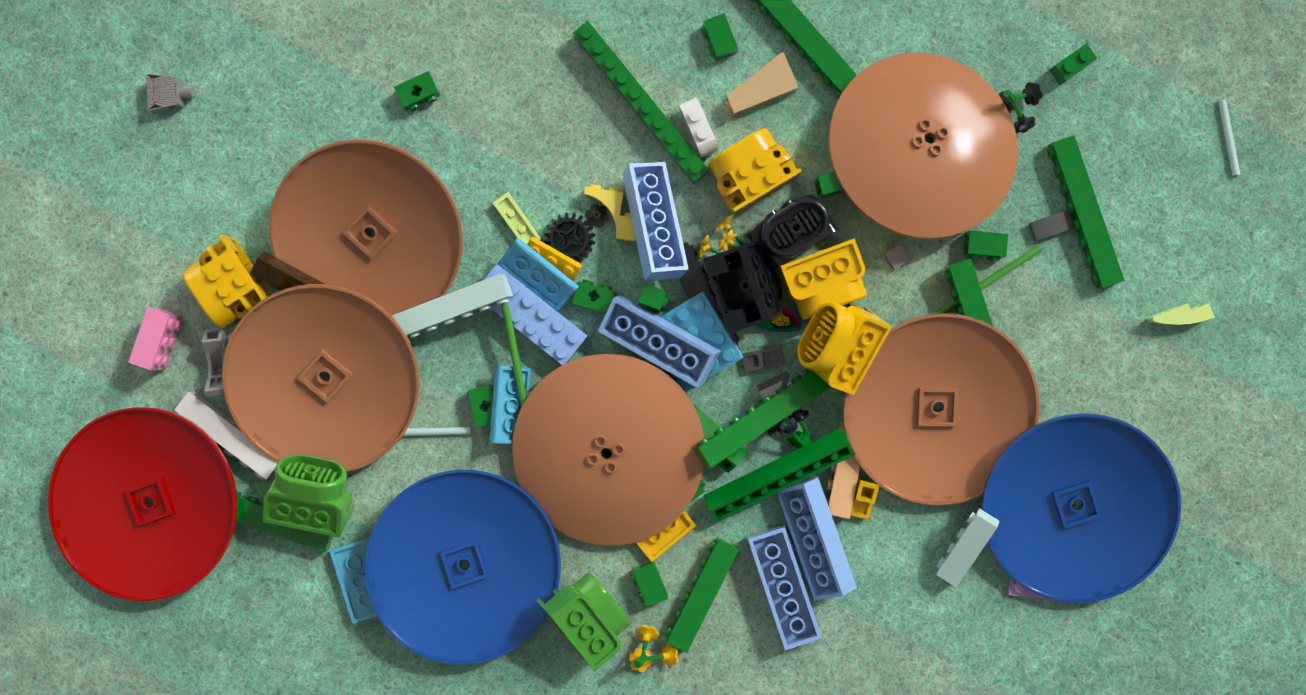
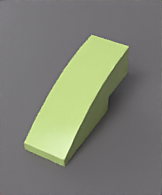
[1146,303,1215,325]

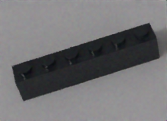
[679,242,740,346]

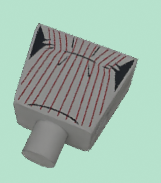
[146,74,194,114]

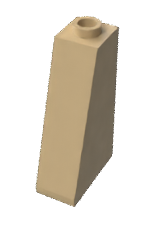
[724,52,798,116]

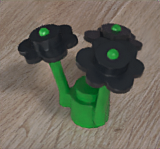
[767,409,811,449]

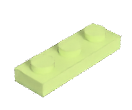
[493,192,542,244]

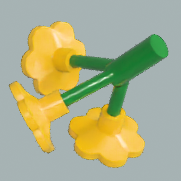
[629,625,678,672]

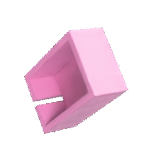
[128,307,183,370]

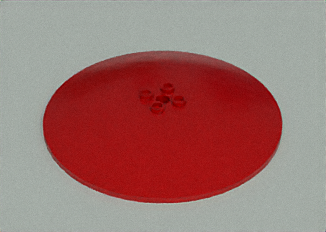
[48,407,237,601]

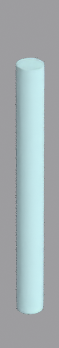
[1218,99,1240,176]
[403,427,472,436]

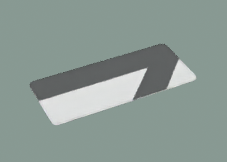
[757,371,792,399]

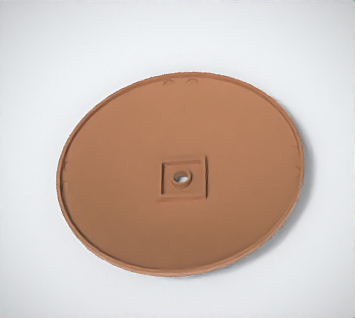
[828,53,1018,239]
[269,139,463,316]
[222,284,420,472]
[843,313,1039,505]
[512,354,704,546]

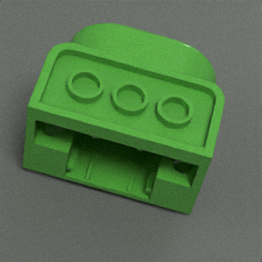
[263,454,354,538]
[536,573,630,672]

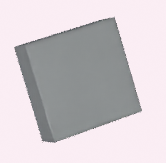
[883,243,911,270]

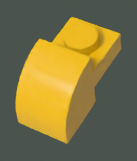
[851,480,879,520]

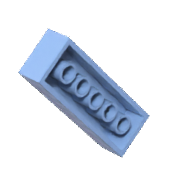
[622,162,688,281]
[484,264,589,365]
[598,295,720,388]
[777,477,857,600]
[747,525,822,650]

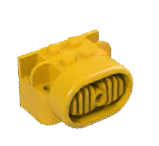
[708,128,802,216]
[183,234,272,328]
[776,239,867,320]
[797,302,892,395]

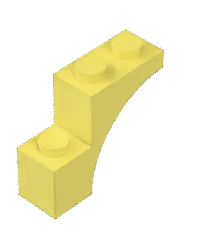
[584,184,636,243]

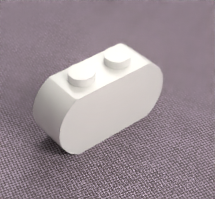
[678,97,718,158]

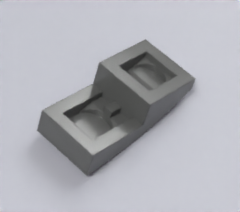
[1029,210,1074,241]
[742,345,785,372]

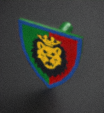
[757,302,801,332]

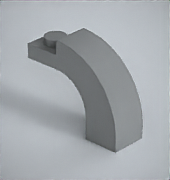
[201,328,228,397]

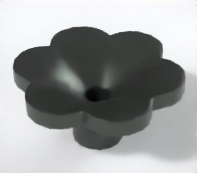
[585,204,609,227]

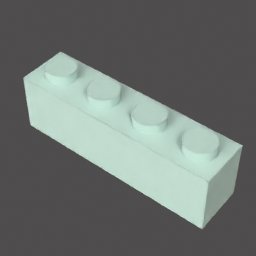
[936,508,999,587]

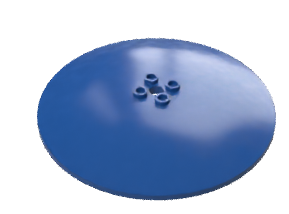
[982,413,1181,603]
[365,469,561,664]

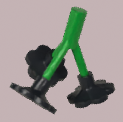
[998,82,1043,133]

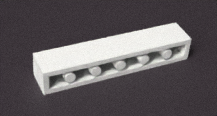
[174,391,278,480]

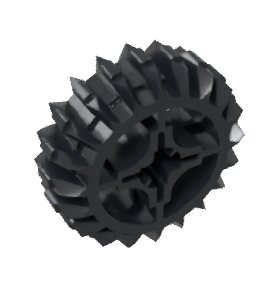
[544,212,595,262]

